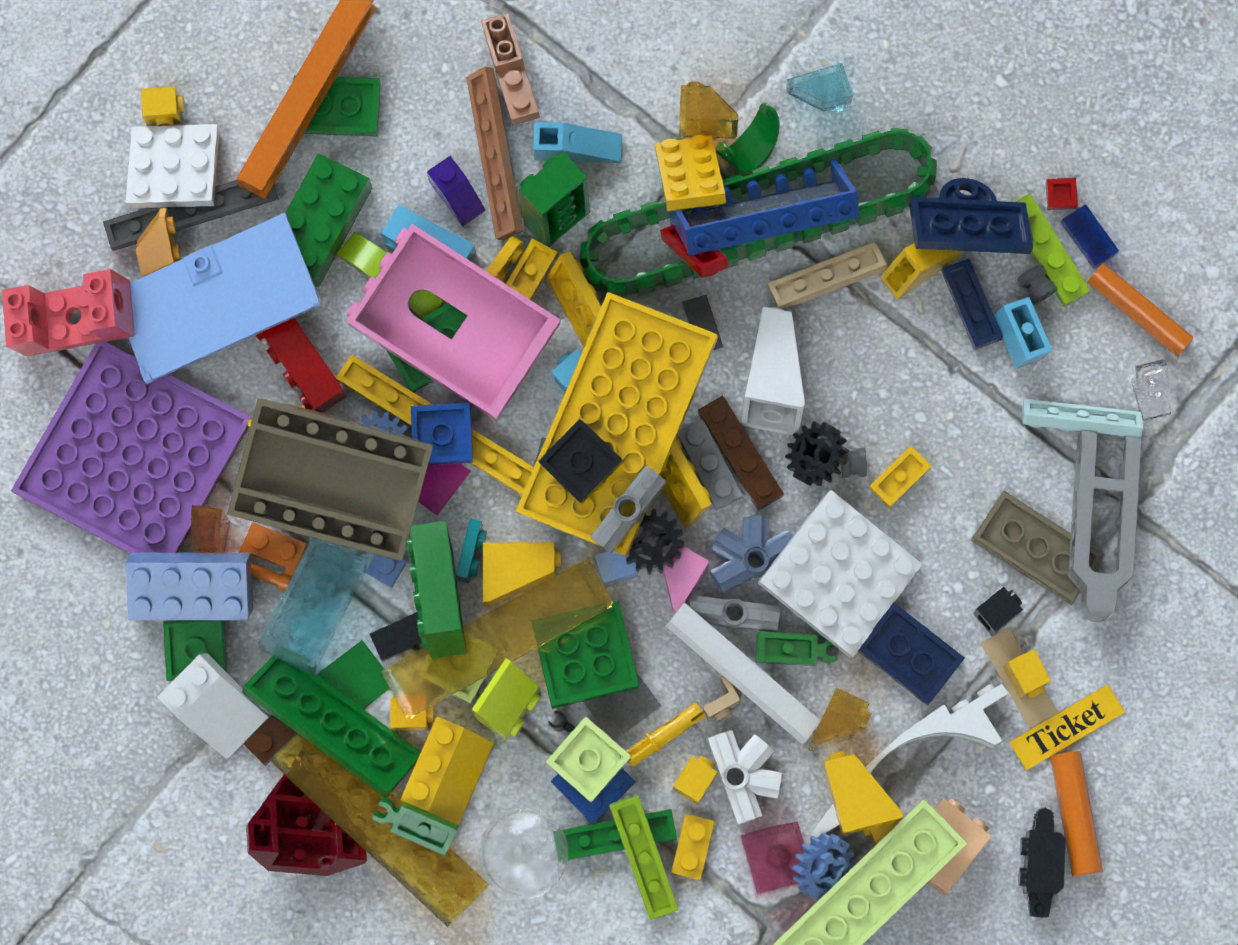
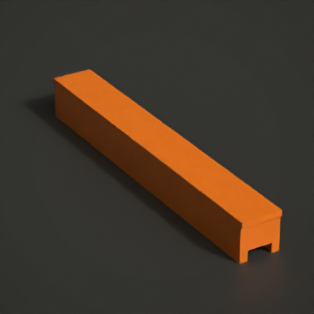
[236,0,377,199]

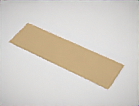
[981,628,1058,729]

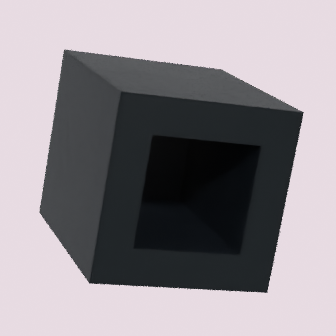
[973,587,1023,636]

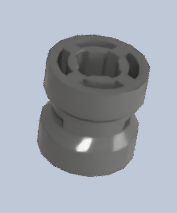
[1017,264,1058,305]

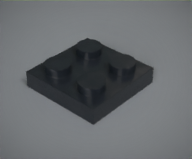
[538,419,624,504]

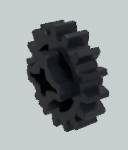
[785,421,849,486]
[626,509,684,575]

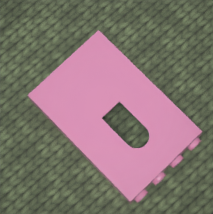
[346,224,561,421]

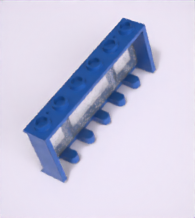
[669,159,859,256]

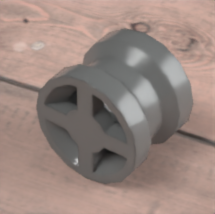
[841,447,867,478]

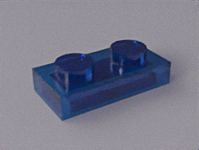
[1060,204,1119,269]

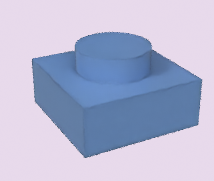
[365,554,407,588]

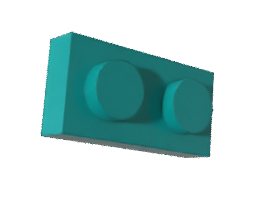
[456,519,487,583]

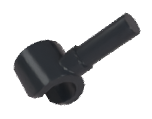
[548,711,576,733]

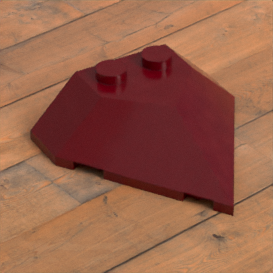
[246,751,367,876]

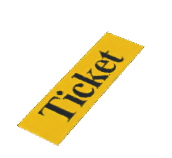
[1009,684,1125,771]

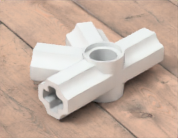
[708,730,782,825]

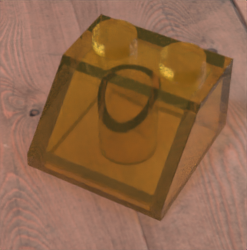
[679,82,738,139]
[808,688,872,752]

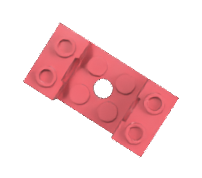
[2,269,135,357]

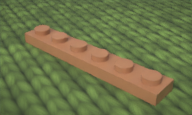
[466,67,523,240]

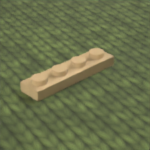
[767,241,887,310]

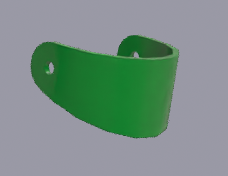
[716,102,780,175]

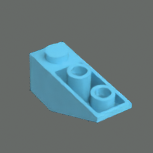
[533,122,622,163]

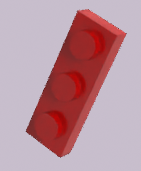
[660,224,729,278]

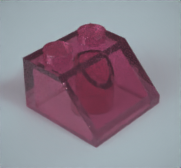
[739,821,804,897]

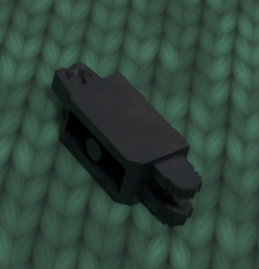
[1018,807,1066,918]

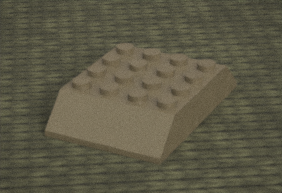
[227,398,433,561]

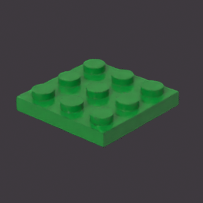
[531,601,640,709]

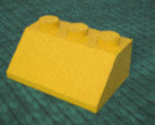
[400,716,494,827]

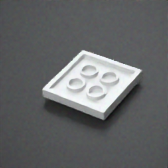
[126,124,219,209]

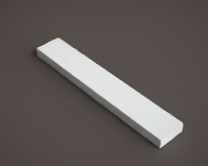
[666,603,821,744]

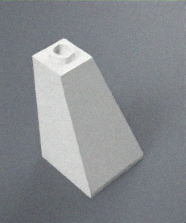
[741,307,805,435]

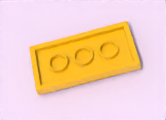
[655,135,726,211]

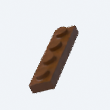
[698,395,784,511]

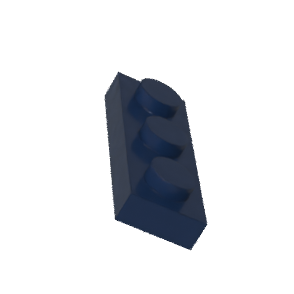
[941,258,1003,350]

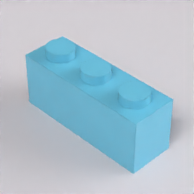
[381,204,476,261]

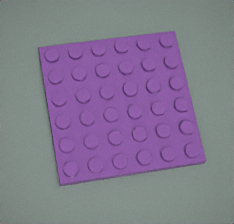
[11,342,252,554]

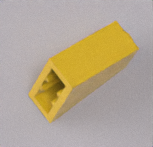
[880,243,964,300]
[483,542,561,607]
[823,751,903,836]

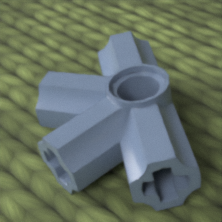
[710,515,793,594]

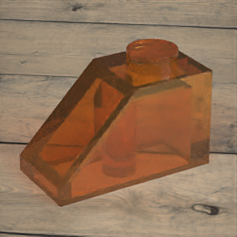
[191,505,230,553]

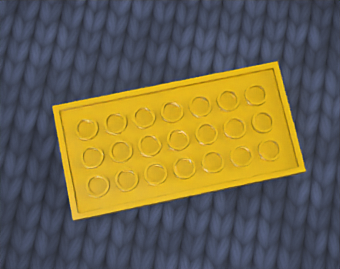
[515,292,718,557]

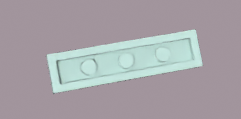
[1022,399,1143,438]

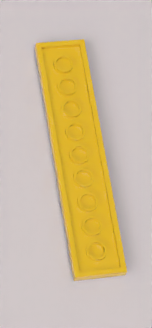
[546,251,712,529]

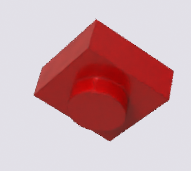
[1045,178,1078,210]

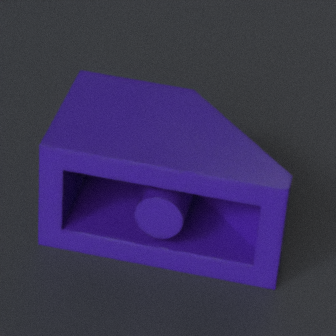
[427,156,486,227]

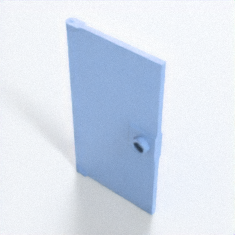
[129,213,322,384]

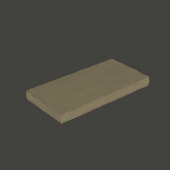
[971,490,1104,605]

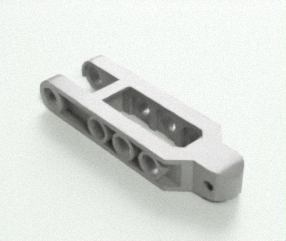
[1068,430,1141,622]

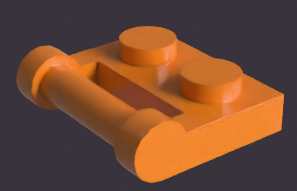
[239,522,308,593]

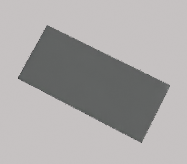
[682,295,723,350]

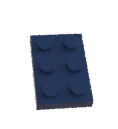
[858,603,965,706]

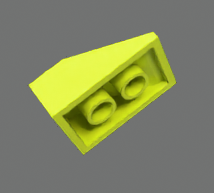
[472,658,541,741]

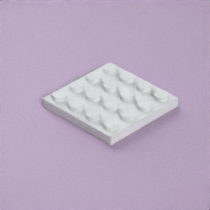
[758,490,923,658]

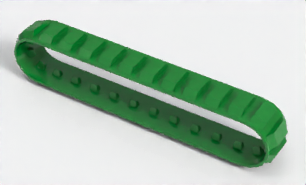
[580,128,937,299]

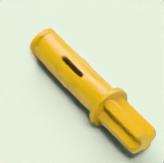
[626,702,706,767]

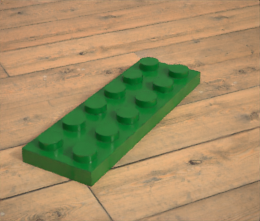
[242,648,421,798]

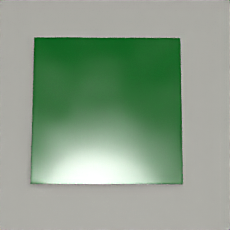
[317,640,396,709]

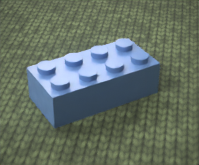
[126,553,253,620]

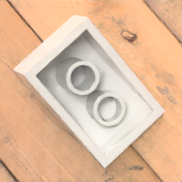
[157,653,270,759]

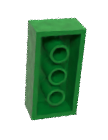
[519,151,590,247]
[285,154,373,288]
[406,520,467,659]

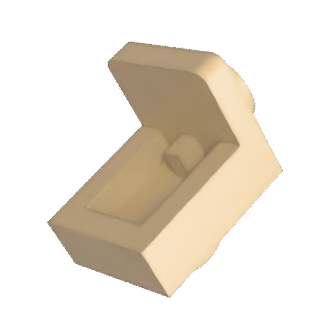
[703,676,742,722]

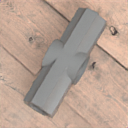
[590,465,667,554]
[690,595,781,632]

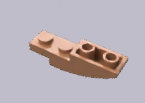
[481,13,540,126]

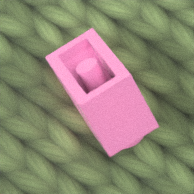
[663,546,710,614]

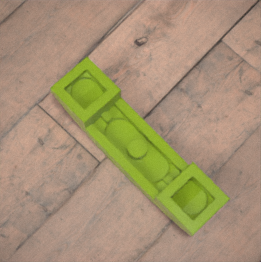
[336,232,445,319]

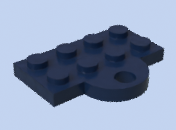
[909,178,1033,254]

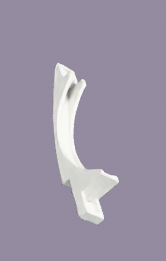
[810,684,1008,839]

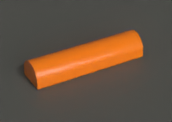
[1087,264,1193,357]
[1050,751,1103,877]

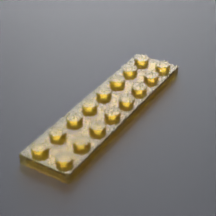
[271,735,489,927]

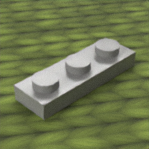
[677,419,743,511]

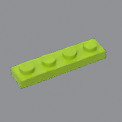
[1015,193,1091,307]
[609,794,679,920]

